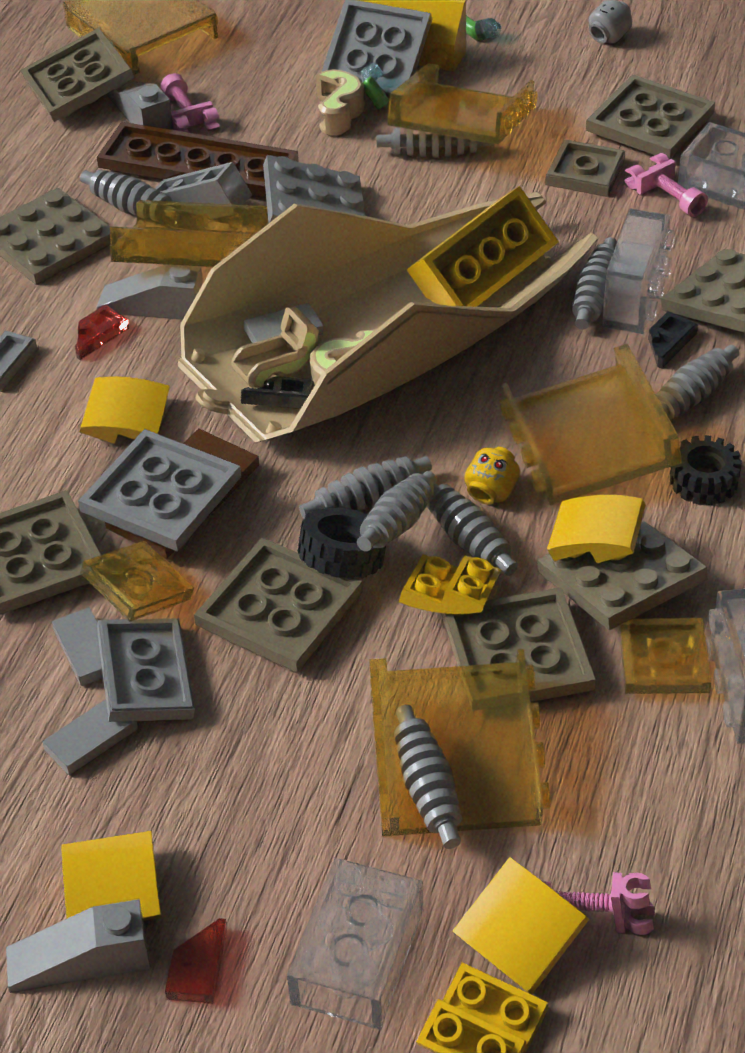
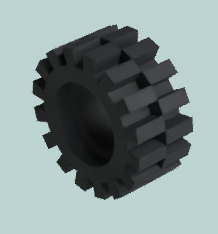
[670,435,742,505]

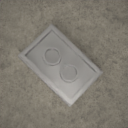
[97,618,195,722]

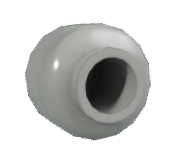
[589,0,632,44]

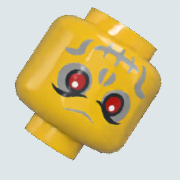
[464,446,521,505]

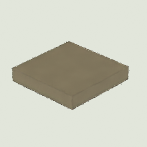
[545,139,625,197]

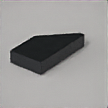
[648,311,698,369]
[241,376,312,408]

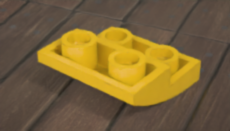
[79,376,170,444]
[547,495,646,563]
[399,554,502,614]
[61,831,162,921]
[452,857,590,995]
[416,962,549,1053]

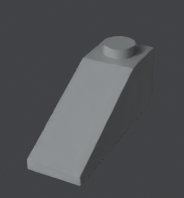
[107,81,173,130]
[155,162,252,219]
[96,264,203,319]
[6,899,150,992]

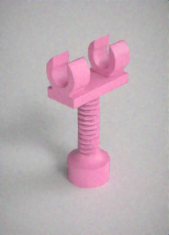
[161,73,220,133]
[624,153,708,217]
[542,872,655,935]

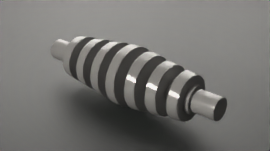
[376,122,494,158]
[80,170,182,221]
[573,237,620,330]
[644,345,739,425]
[299,456,432,519]
[357,471,437,551]
[427,483,518,576]
[394,705,462,849]

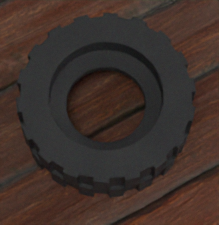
[297,507,386,579]

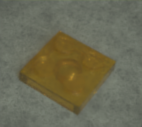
[80,541,194,622]
[619,618,711,694]

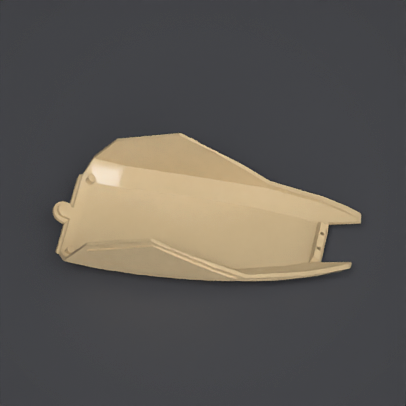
[178,192,598,443]

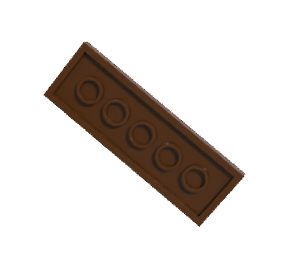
[97,121,299,198]

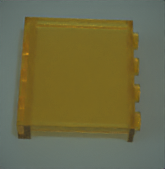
[63,0,218,75]
[387,63,538,145]
[110,200,269,267]
[499,344,682,505]
[369,649,550,837]

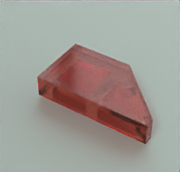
[75,304,129,360]
[165,918,227,1004]

